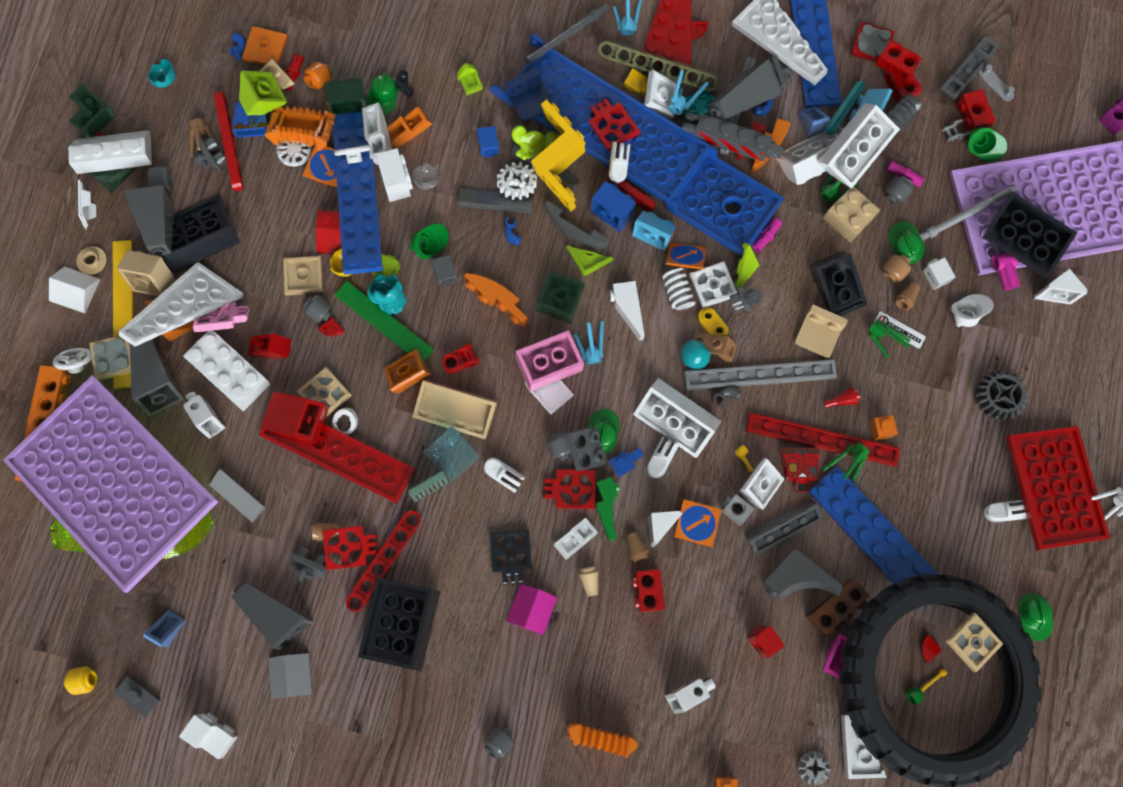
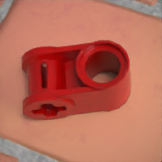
[442,344,480,375]

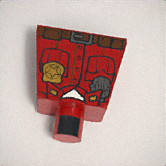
[779,448,820,493]

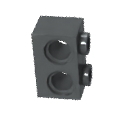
[567,426,606,471]

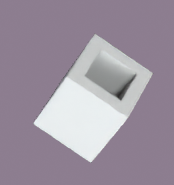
[923,258,955,290]

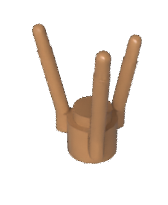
[189,118,220,157]

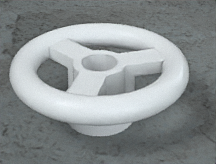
[334,145,371,164]
[53,348,92,373]

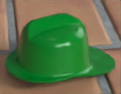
[367,73,399,115]
[968,127,1007,162]
[888,222,925,264]
[408,223,449,260]
[588,409,619,454]
[1019,593,1053,641]

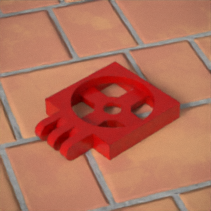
[589,98,640,152]
[543,469,596,510]
[322,526,379,570]

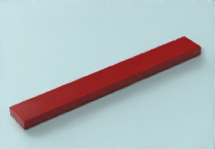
[745,412,900,467]

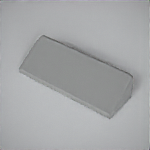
[209,469,266,523]

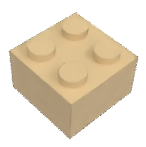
[823,187,880,243]
[117,250,176,296]

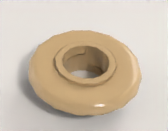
[76,246,107,275]

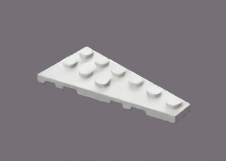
[732,0,828,85]
[119,262,243,346]

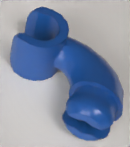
[230,32,246,60]
[754,98,774,117]
[505,217,521,245]

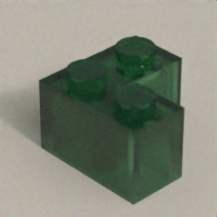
[69,84,116,138]

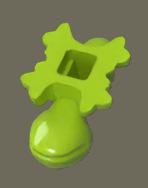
[511,125,561,160]

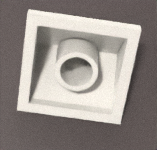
[49,267,100,313]
[1034,269,1087,304]
[738,458,784,510]
[648,511,682,548]

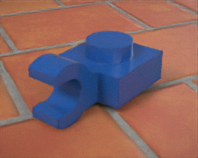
[609,448,644,478]

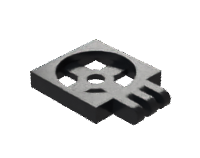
[490,529,532,585]

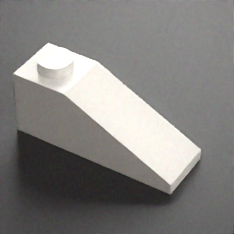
[609,281,644,341]

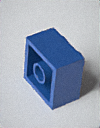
[590,181,636,233]

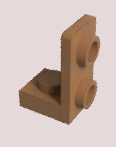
[693,333,737,363]

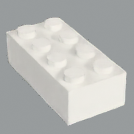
[183,330,270,412]

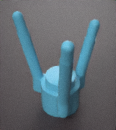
[613,0,642,36]
[669,70,709,115]
[574,321,604,364]

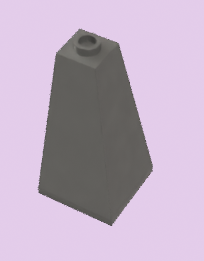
[707,59,783,120]
[125,185,174,256]
[130,338,184,417]
[231,582,313,650]

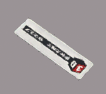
[874,311,926,349]

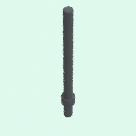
[525,4,609,64]

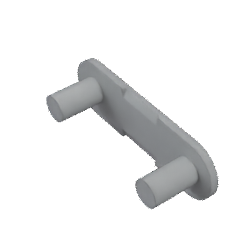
[978,64,1015,101]

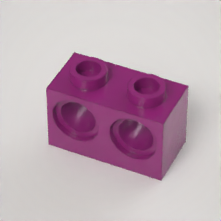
[1099,96,1123,136]

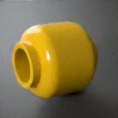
[64,666,97,695]

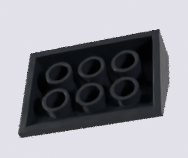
[982,192,1078,279]
[161,195,241,273]
[358,577,440,671]

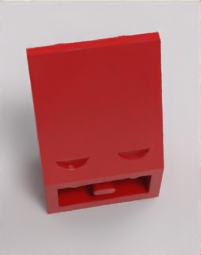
[260,392,329,445]

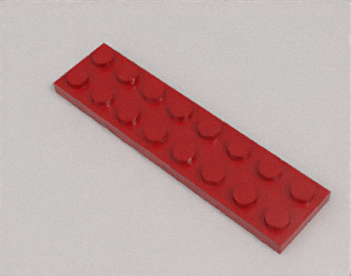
[259,424,415,504]

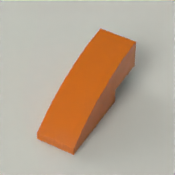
[387,106,433,150]
[751,118,791,172]

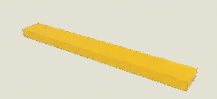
[113,240,134,389]

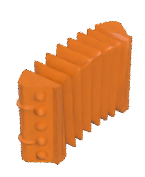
[265,105,335,151]
[567,723,638,758]

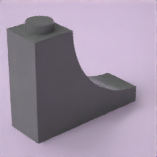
[764,548,843,601]

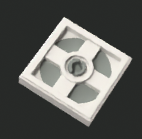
[689,261,737,309]

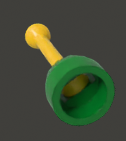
[905,668,947,706]

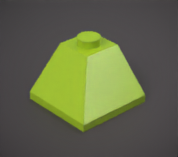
[239,70,287,115]

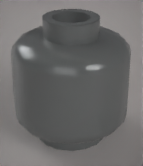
[885,176,913,204]
[303,295,332,323]
[546,430,571,461]
[484,727,514,759]

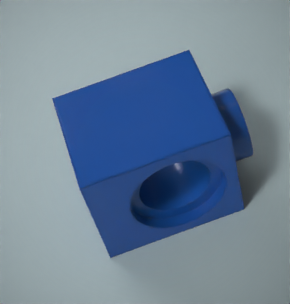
[477,126,499,157]

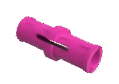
[887,160,925,188]
[751,217,783,253]

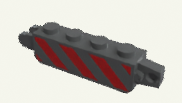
[682,113,784,161]

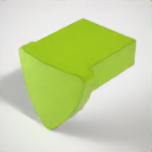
[457,63,483,96]

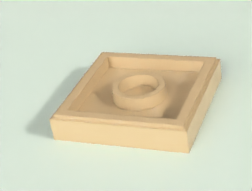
[283,255,323,296]

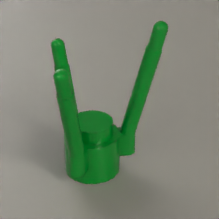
[820,174,859,203]
[868,319,911,358]
[822,442,870,482]

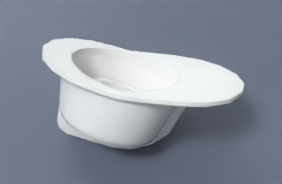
[951,294,994,327]

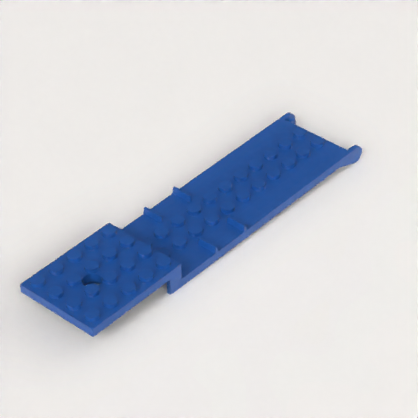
[489,34,784,257]

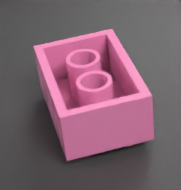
[515,330,584,392]

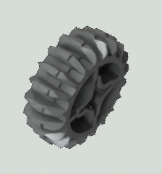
[887,94,923,139]
[975,369,1030,421]

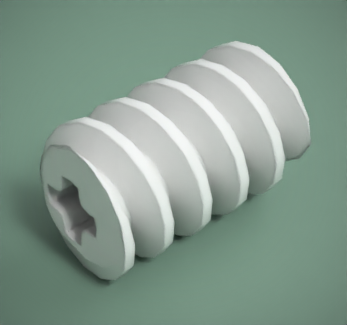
[662,268,696,310]

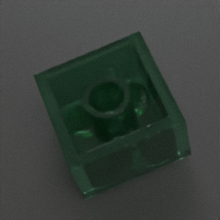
[324,78,368,115]
[536,271,586,324]

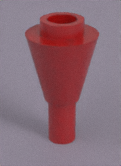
[824,387,860,409]

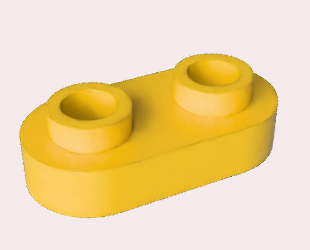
[698,307,729,336]

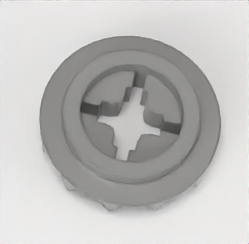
[798,751,831,785]

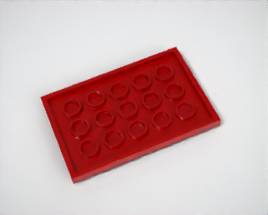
[1006,426,1110,551]

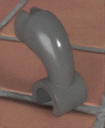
[712,386,742,406]

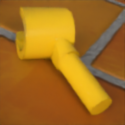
[735,445,754,473]

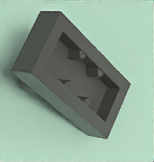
[114,676,161,717]

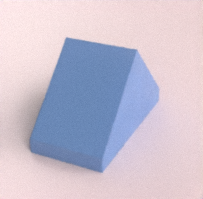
[798,106,830,137]
[143,610,185,647]

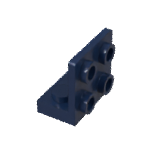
[504,67,553,122]

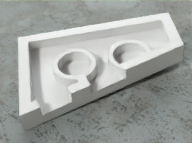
[841,715,887,779]

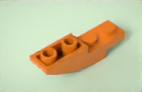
[464,273,528,328]

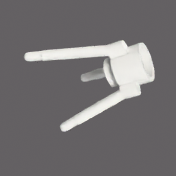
[1091,487,1123,520]

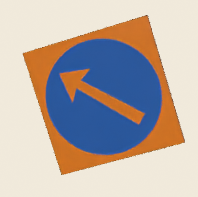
[302,146,337,188]
[666,242,707,270]
[674,499,721,547]

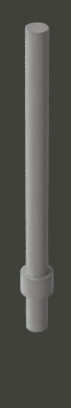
[920,185,1018,241]

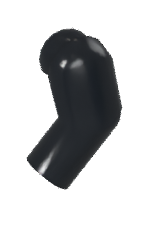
[396,70,414,98]

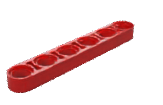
[213,90,244,192]
[346,511,421,612]

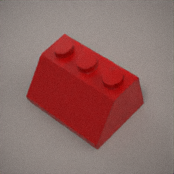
[316,210,342,254]

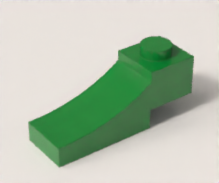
[595,477,620,542]

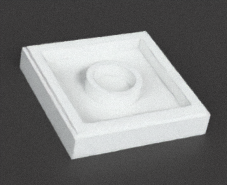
[645,70,676,119]

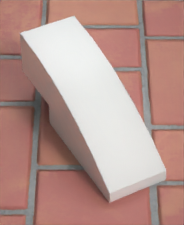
[362,103,392,165]

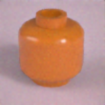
[304,61,331,89]

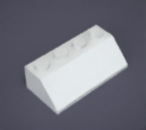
[818,103,900,188]
[776,126,844,185]
[68,130,152,174]
[633,378,722,458]

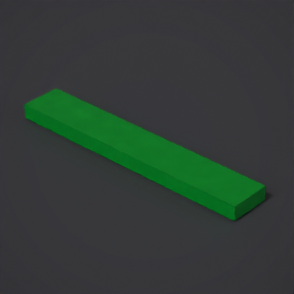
[334,281,434,362]

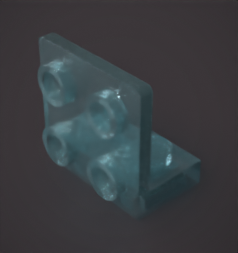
[423,426,480,483]

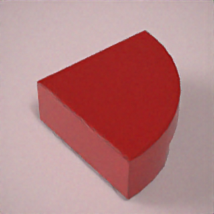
[691,21,709,40]
[317,317,345,337]
[921,635,942,663]

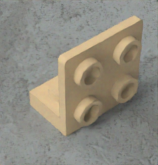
[795,305,848,358]

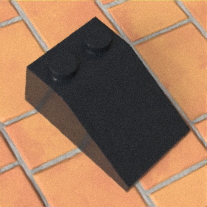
[809,251,868,316]

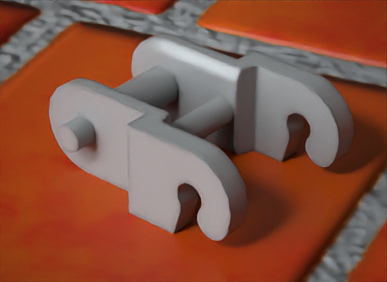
[942,119,970,142]

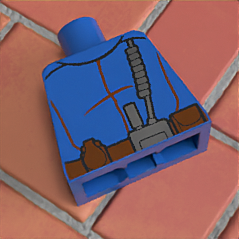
[232,102,269,138]

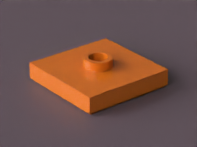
[242,26,288,66]

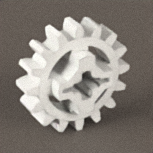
[497,162,537,200]

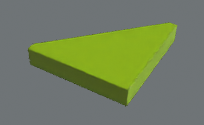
[734,243,760,290]
[566,245,613,277]

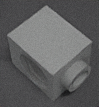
[721,494,754,526]

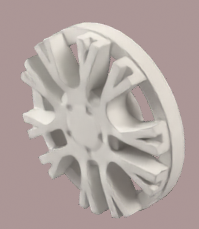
[277,140,312,167]

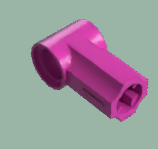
[992,253,1021,291]

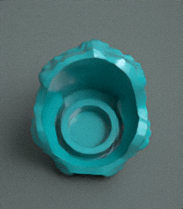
[367,274,407,315]

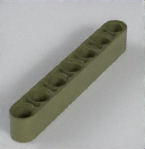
[598,40,719,91]

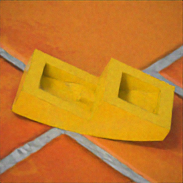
[623,68,648,97]

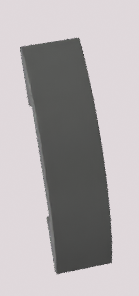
[941,36,1000,100]
[545,200,610,249]

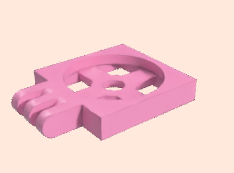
[193,302,249,332]

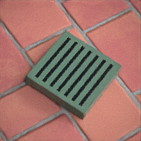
[408,471,449,502]

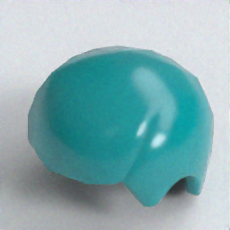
[147,59,176,88]
[680,339,711,369]

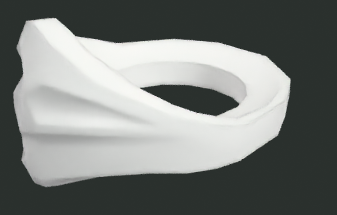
[332,408,358,435]

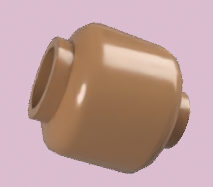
[883,254,911,283]

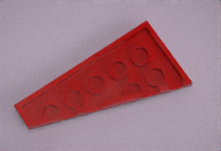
[640,0,692,74]

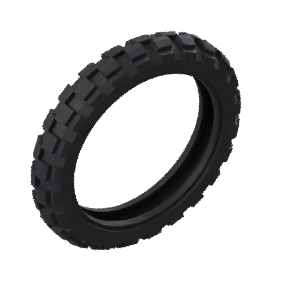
[839,574,1042,787]

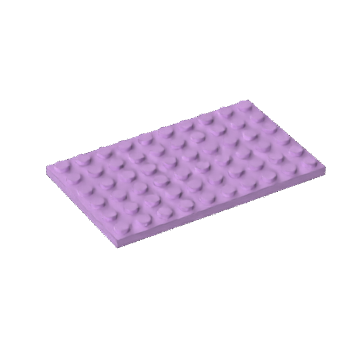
[949,141,1123,275]
[3,375,218,593]

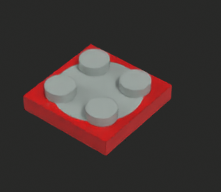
[851,21,895,62]

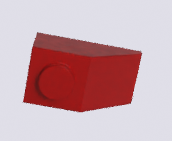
[248,333,291,360]

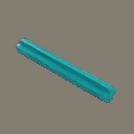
[825,81,866,135]

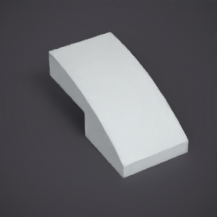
[554,518,598,560]

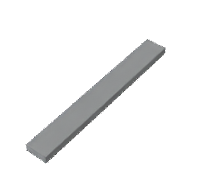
[684,359,837,391]

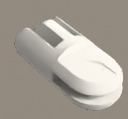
[609,141,631,183]
[647,436,679,478]
[483,458,525,493]
[984,500,1027,523]

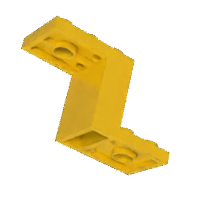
[531,99,586,212]

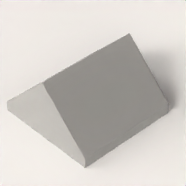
[268,653,312,699]

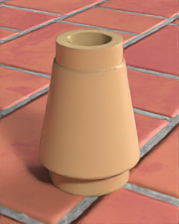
[579,566,598,597]

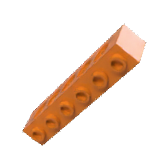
[15,365,71,483]

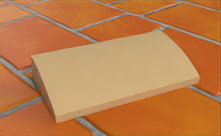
[412,379,498,440]

